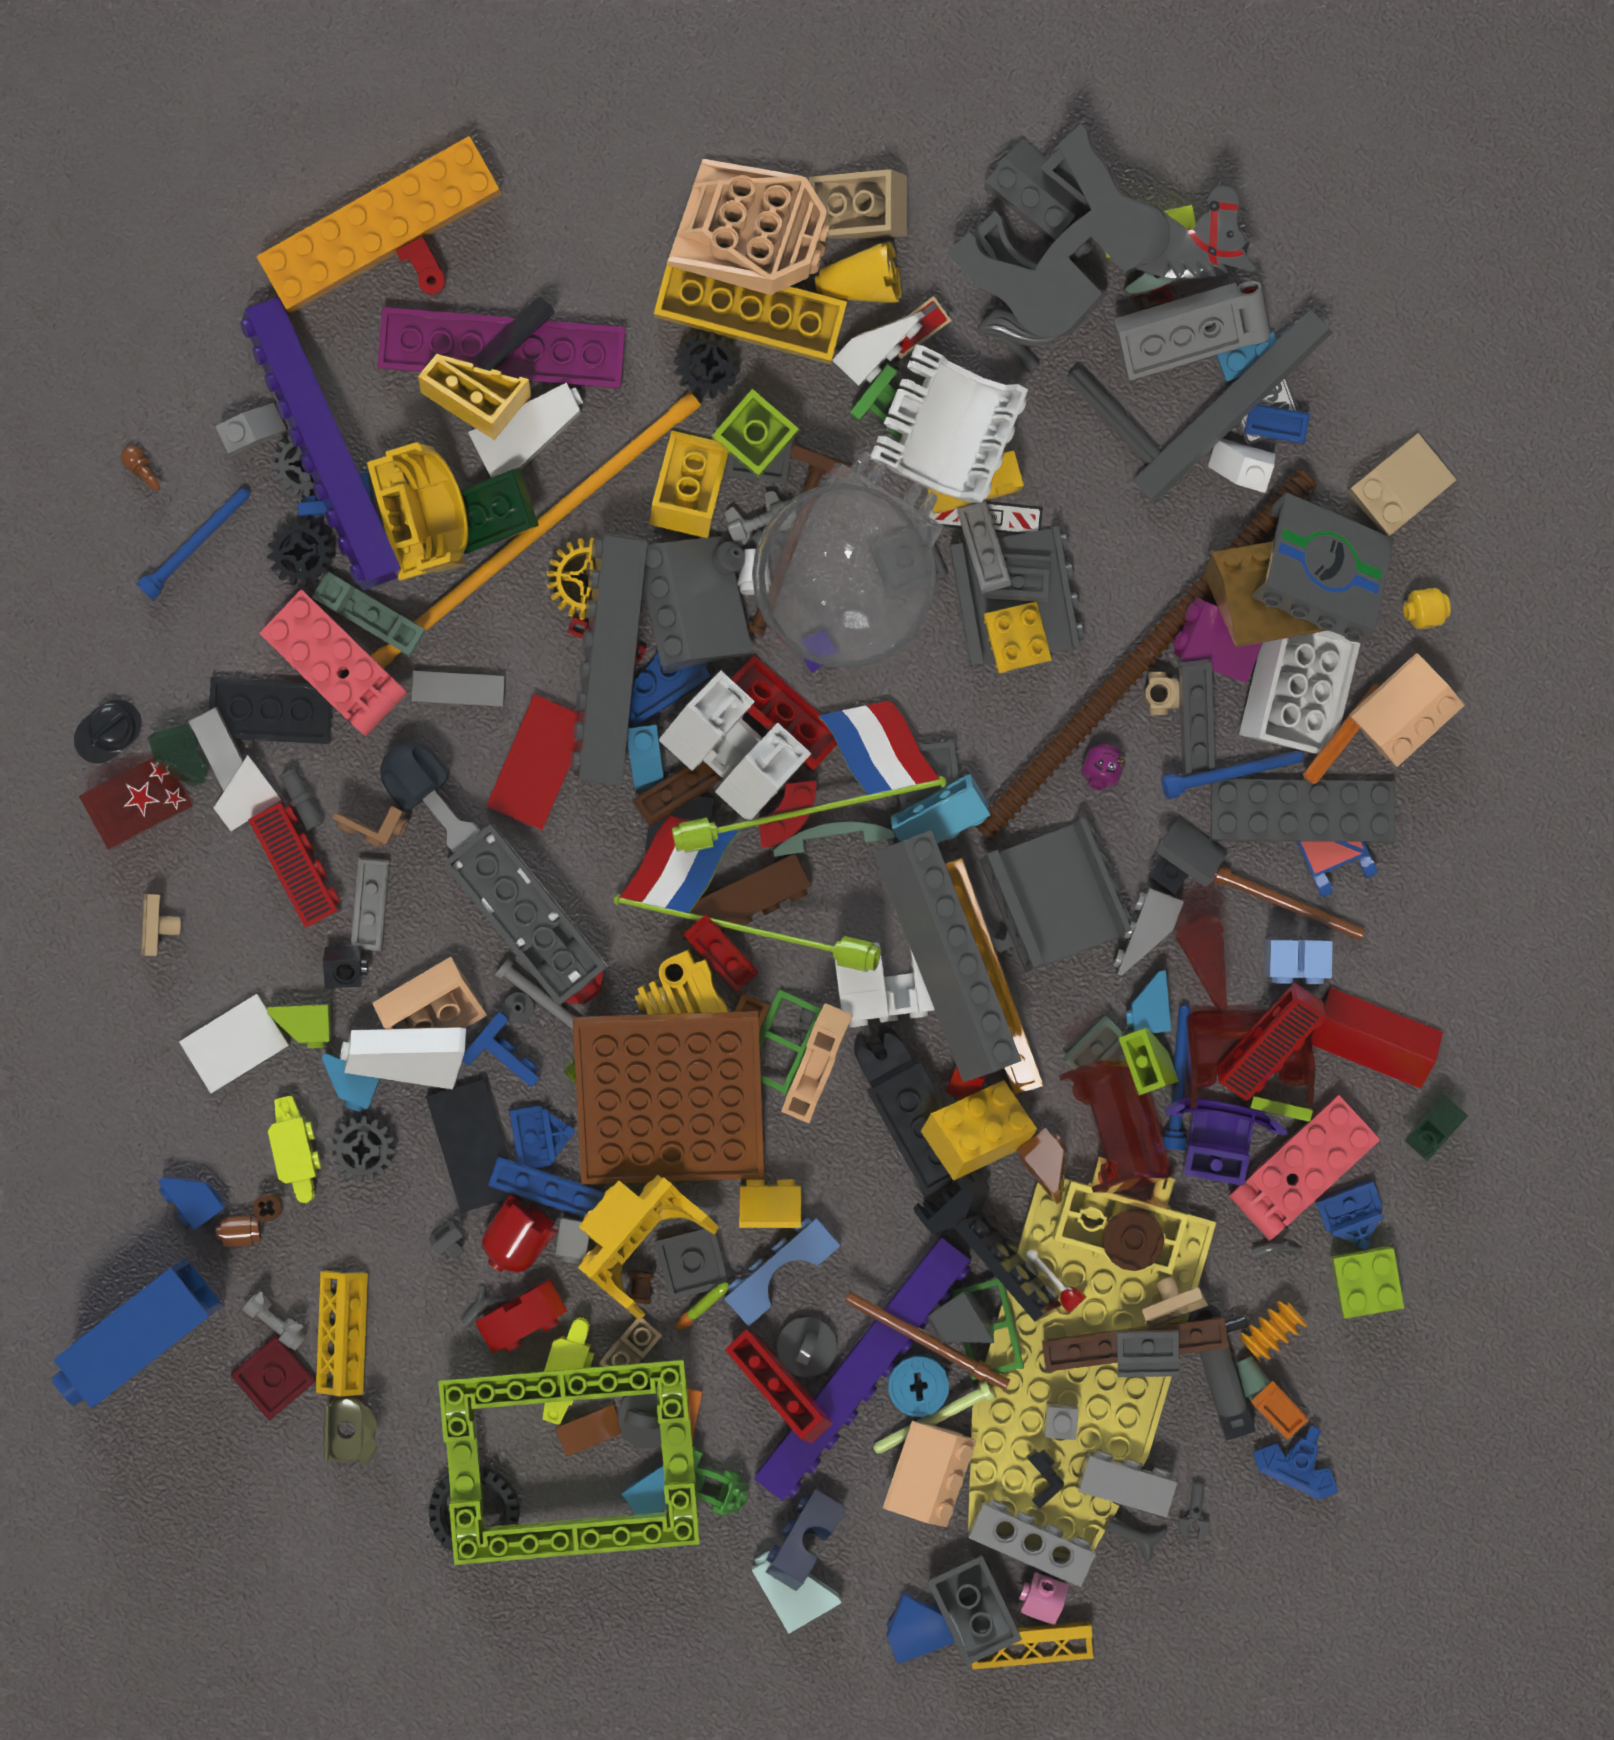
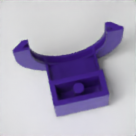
[1165,1098,1287,1186]

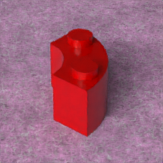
[759,781,816,848]
[475,1279,567,1354]

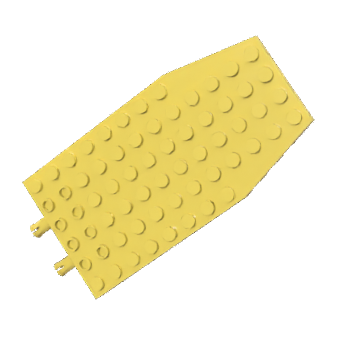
[968,1157,1217,1560]

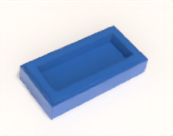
[1244,404,1310,445]

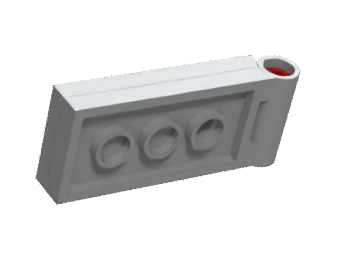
[1113,280,1270,381]

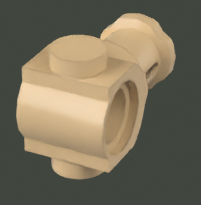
[1143,672,1180,716]

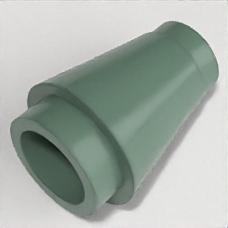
[1236,1356,1271,1404]

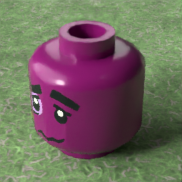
[1081,743,1125,791]

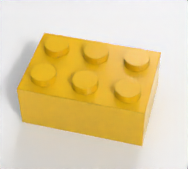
[921,1080,1037,1180]

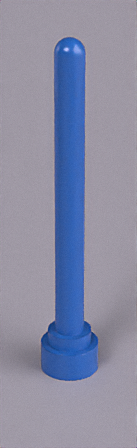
[136,487,250,601]
[1161,751,1304,800]
[1161,1004,1191,1151]

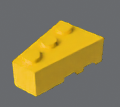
[418,354,531,441]
[926,450,1024,515]

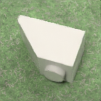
[1208,438,1275,493]

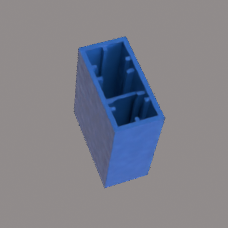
[52,1258,224,1409]

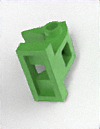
[850,364,905,441]
[693,1446,749,1516]

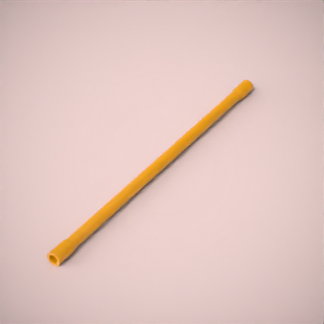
[371,393,702,668]

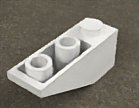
[832,311,925,386]

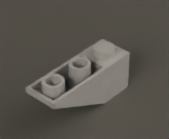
[1113,888,1184,976]

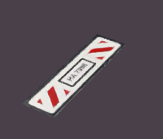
[925,498,1043,535]

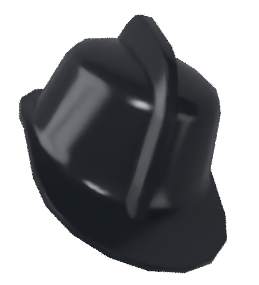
[74,700,142,764]

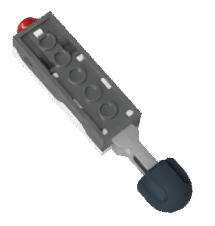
[380,741,608,1006]

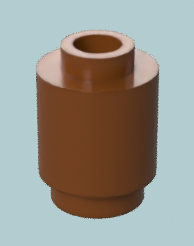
[216,1215,261,1248]

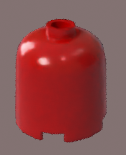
[482,1195,559,1273]

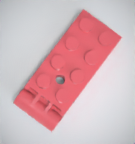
[259,589,408,737]
[1228,1094,1380,1240]

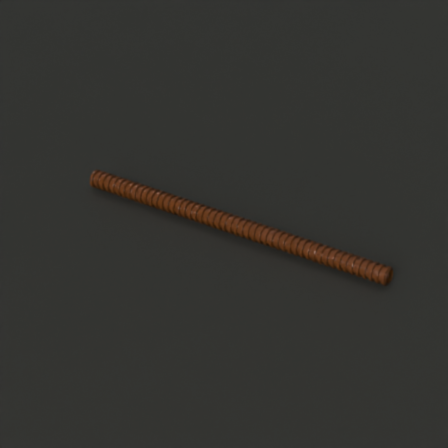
[975,468,1317,841]

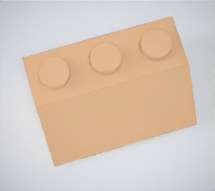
[1349,653,1465,767]
[372,957,487,1029]
[883,1421,977,1527]

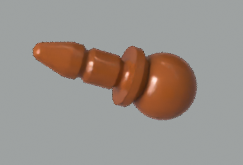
[121,445,160,491]

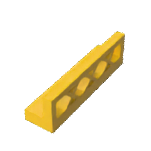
[316,1271,368,1396]
[972,1621,1094,1670]

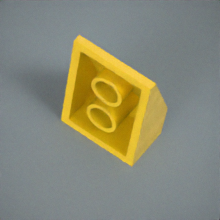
[649,431,729,538]
[739,1179,801,1228]

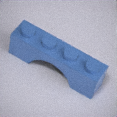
[724,1216,841,1326]

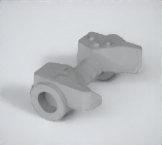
[725,491,794,546]
[242,1291,306,1351]

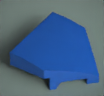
[509,1106,575,1168]
[1315,1179,1383,1250]
[886,1592,955,1664]

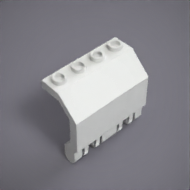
[870,345,1028,503]

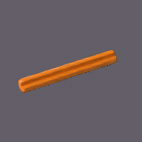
[1303,684,1380,784]

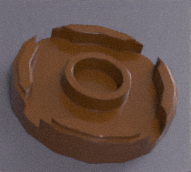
[1102,1209,1164,1271]

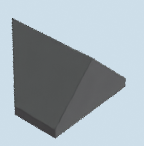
[927,1292,994,1344]

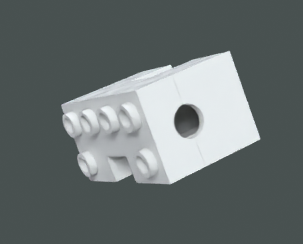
[659,671,812,821]
[835,942,935,1027]

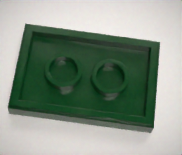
[461,468,539,555]

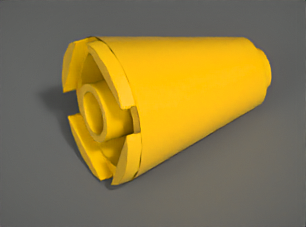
[815,241,902,303]

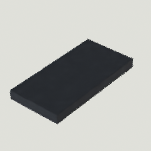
[209,677,332,744]
[426,1079,517,1213]

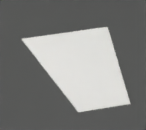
[214,755,281,831]

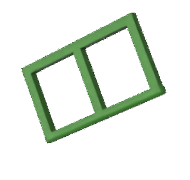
[759,989,822,1095]
[952,1278,1024,1380]

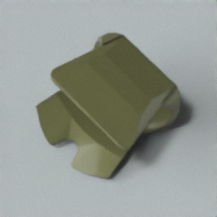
[323,1398,378,1465]

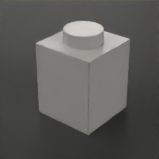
[555,1217,590,1264]
[1043,1402,1079,1440]

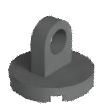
[776,1316,837,1378]
[618,1392,661,1448]

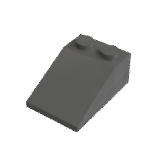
[927,1554,1022,1666]

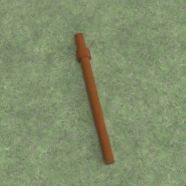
[1213,865,1365,940]
[844,1291,1010,1390]

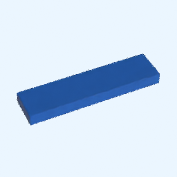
[488,1156,605,1218]

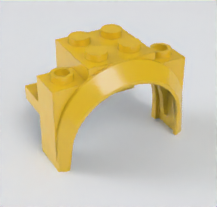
[367,442,468,581]
[578,1175,719,1320]

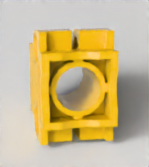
[635,949,729,1015]

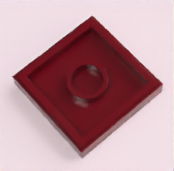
[230,1335,316,1421]

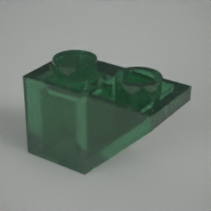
[147,724,207,787]
[1404,1094,1468,1161]

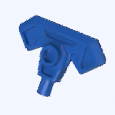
[1253,1425,1338,1500]

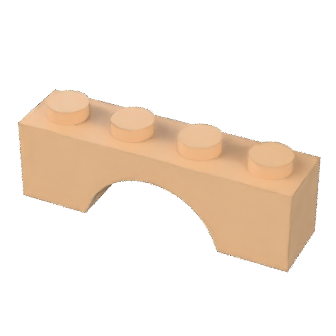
[781,1003,853,1123]

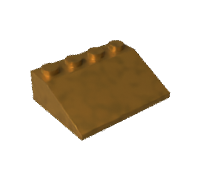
[1204,541,1327,647]

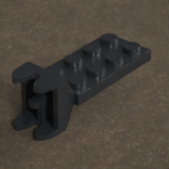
[854,1025,955,1197]
[913,1171,1062,1322]

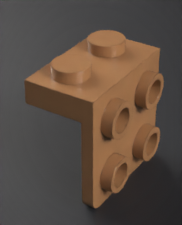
[332,806,410,848]

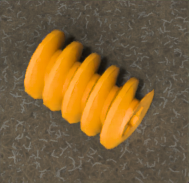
[1239,1301,1308,1364]

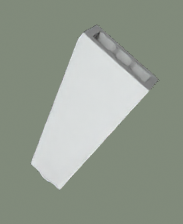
[468,383,583,478]
[340,1028,466,1089]

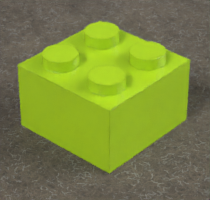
[712,389,799,478]
[1330,1245,1404,1319]

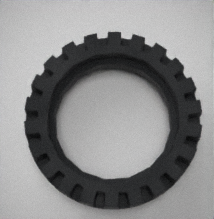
[428,1467,520,1553]

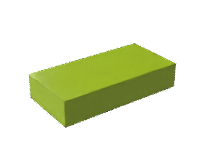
[1248,1096,1313,1122]

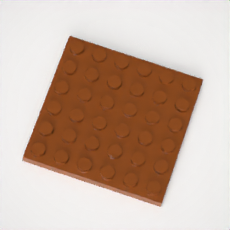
[573,1011,764,1184]

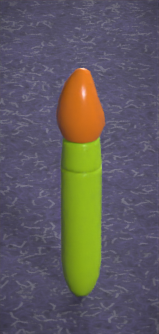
[675,1282,729,1330]

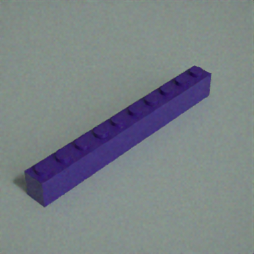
[240,297,401,591]
[754,1236,971,1501]

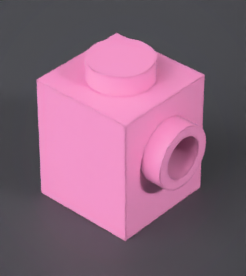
[1019,1572,1069,1625]

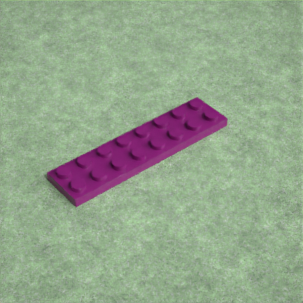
[377,307,626,389]

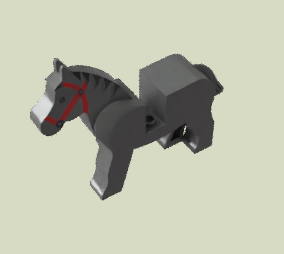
[947,123,1257,346]

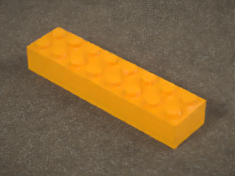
[256,136,502,314]

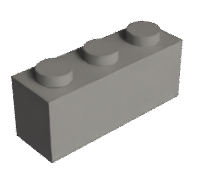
[1076,1450,1177,1518]

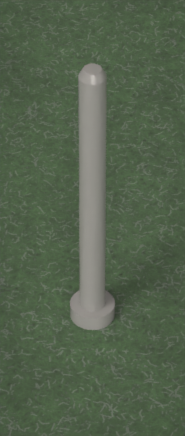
[495,959,575,1030]

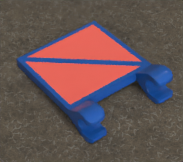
[1297,842,1377,897]

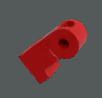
[396,237,446,296]

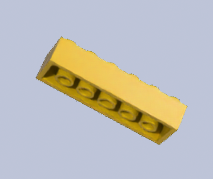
[654,254,847,365]

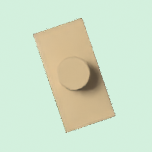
[141,894,181,956]
[1142,1277,1208,1326]

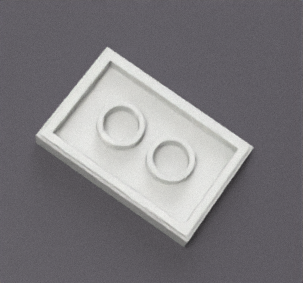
[179,994,289,1093]

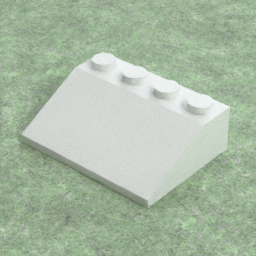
[1239,631,1360,755]

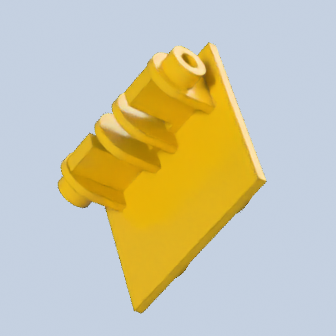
[983,602,1052,673]

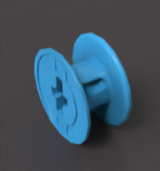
[888,1354,949,1417]

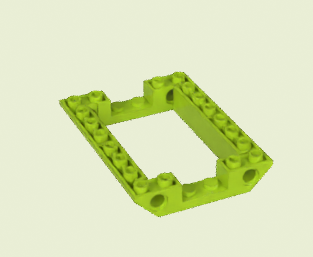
[438,1360,700,1565]

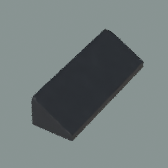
[474,297,555,371]

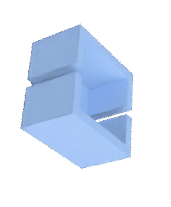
[1264,939,1332,984]

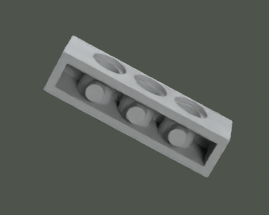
[968,1499,1096,1587]

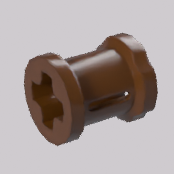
[253,1193,283,1222]
[627,1270,654,1304]

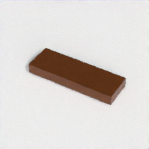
[632,761,724,827]

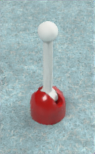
[1026,1250,1087,1313]

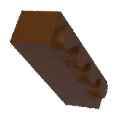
[690,854,811,934]

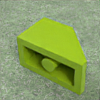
[267,1004,332,1048]
[1119,1028,1179,1095]

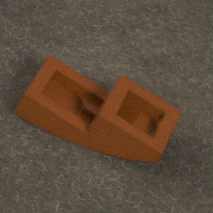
[555,1403,622,1457]

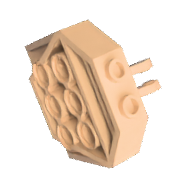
[667,159,830,295]

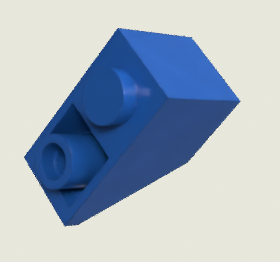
[158,1176,227,1230]

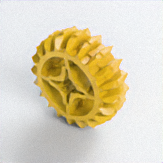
[546,538,595,620]

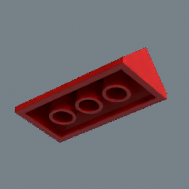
[731,655,837,771]
[1307,987,1443,1089]

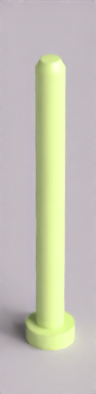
[873,1380,997,1453]

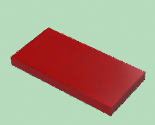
[486,694,579,830]

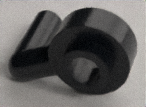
[1026,1448,1064,1509]

